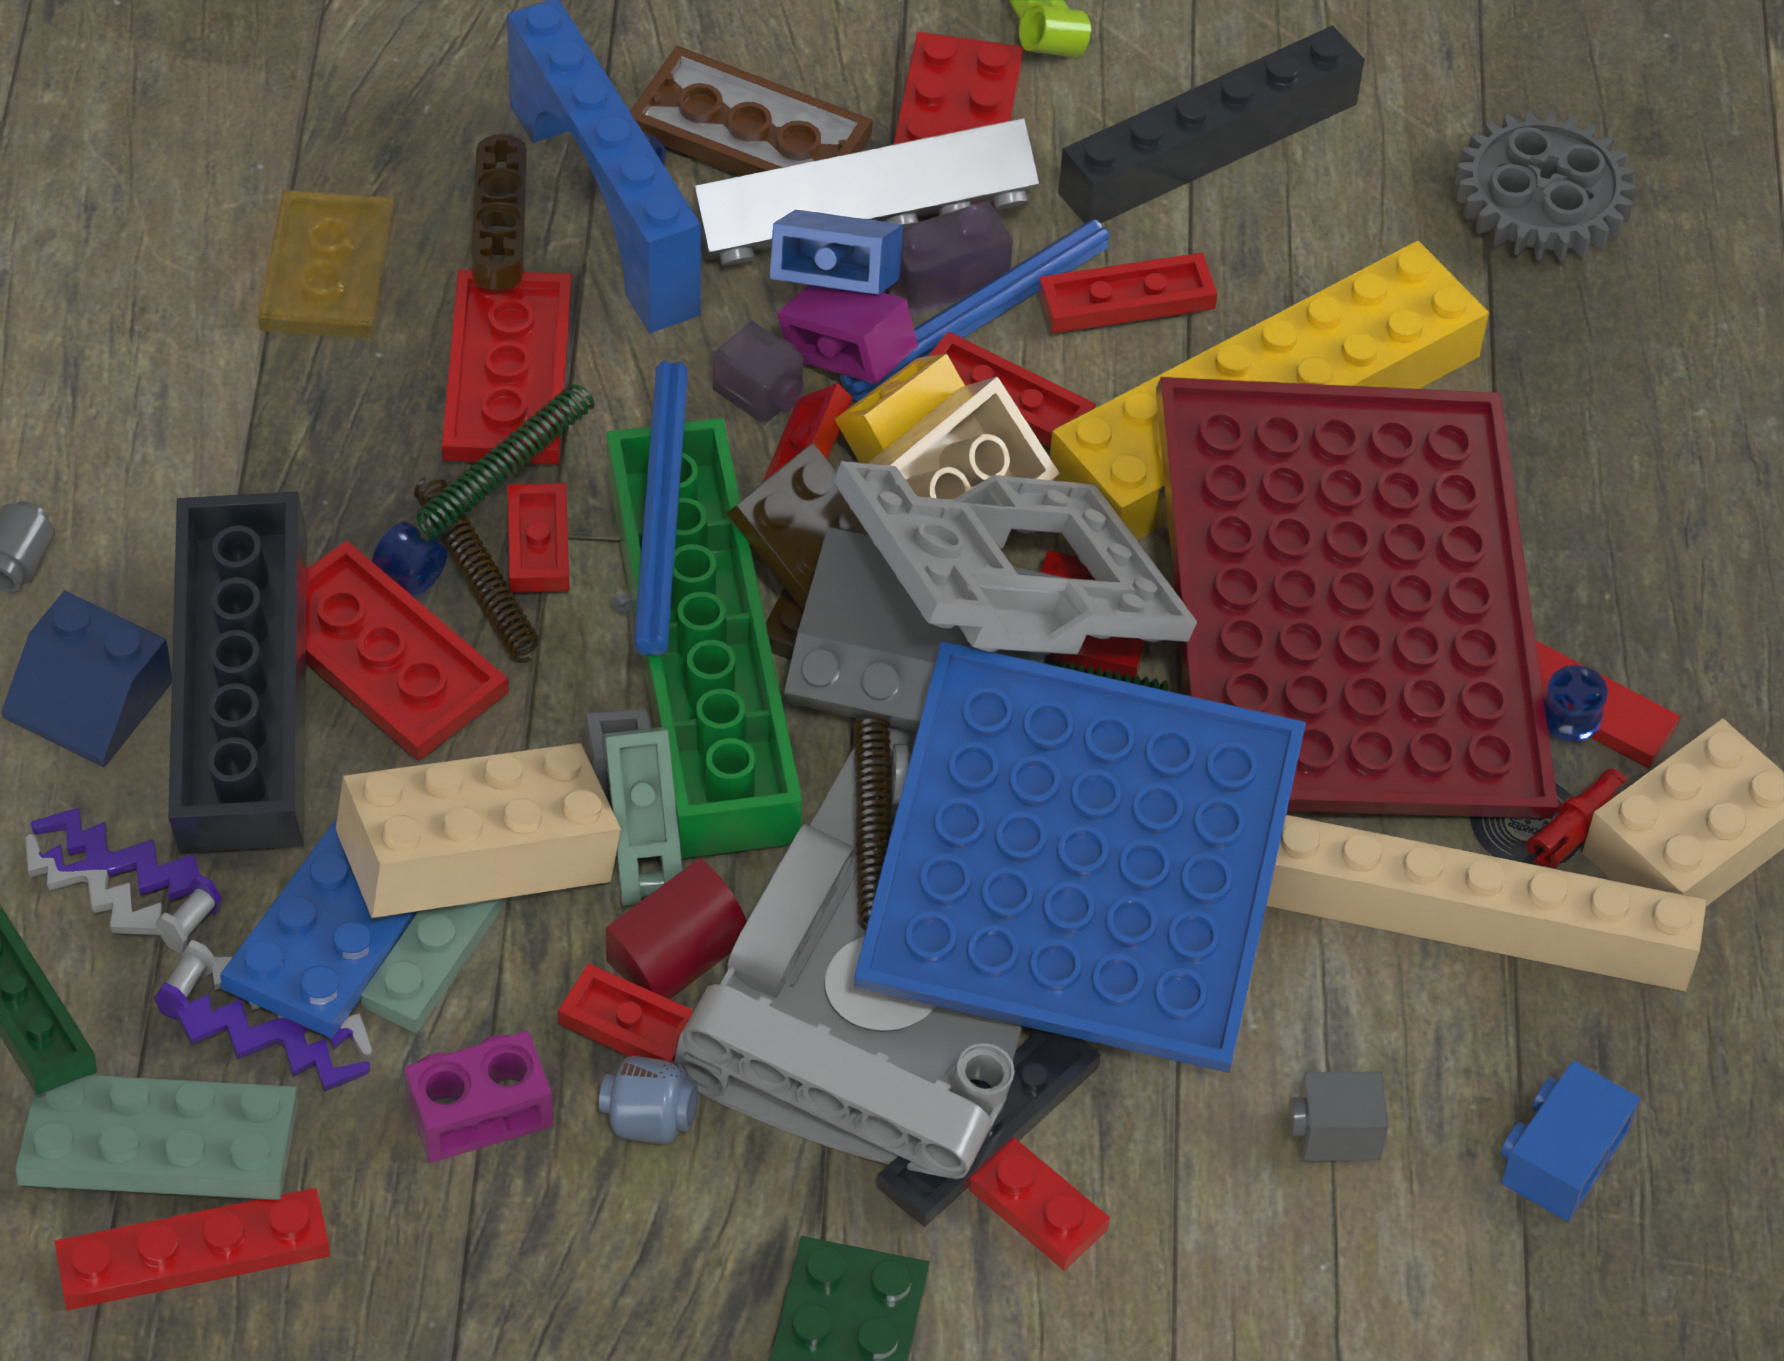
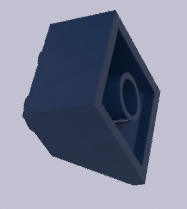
[1,590,172,768]

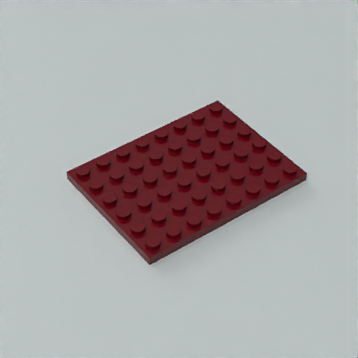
[1156,377,1559,819]

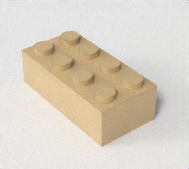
[336,743,621,918]

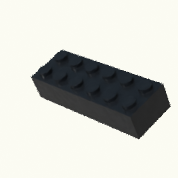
[168,491,307,853]

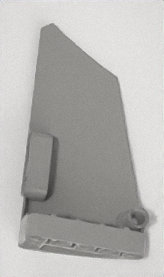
[674,722,1022,1179]

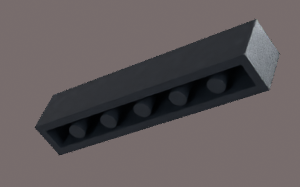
[1058,25,1365,224]

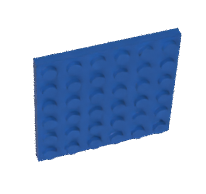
[854,641,1306,1073]

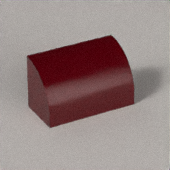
[606,857,747,999]

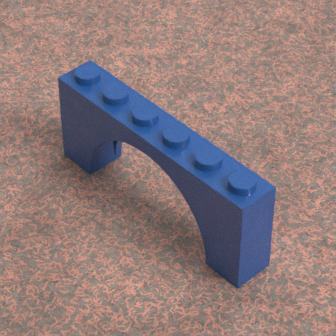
[507,0,701,334]

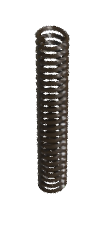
[414,477,540,663]
[854,717,893,931]

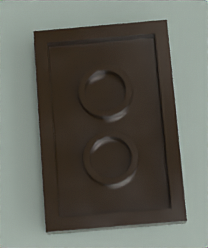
[726,443,869,611]

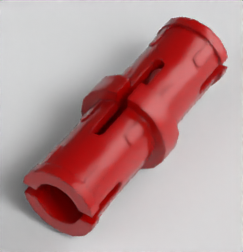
[1526,768,1632,869]

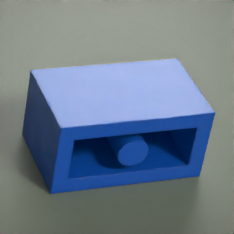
[770,209,903,295]
[1500,1060,1641,1223]

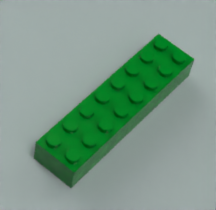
[607,418,802,859]

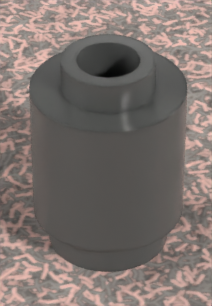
[0,502,55,593]

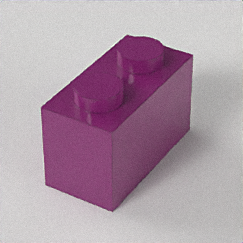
[777,285,918,384]

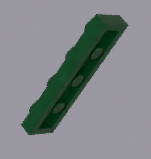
[0,905,97,1095]

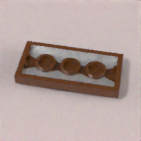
[630,45,873,176]

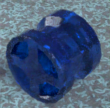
[372,521,447,596]
[1544,665,1608,742]

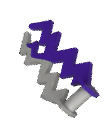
[25,807,222,954]
[154,940,372,1092]

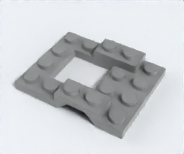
[833,461,1197,655]

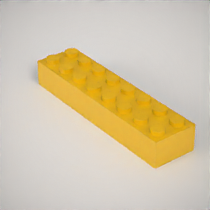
[1050,241,1489,540]

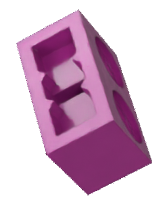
[404,1030,553,1163]

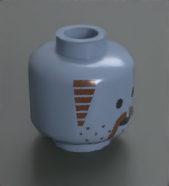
[599,1056,698,1145]

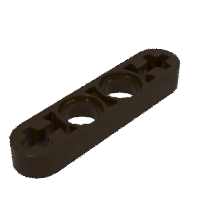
[471,134,527,291]

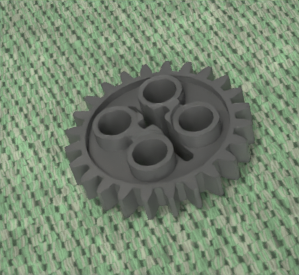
[1454,110,1637,261]

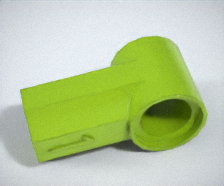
[1008,0,1091,58]

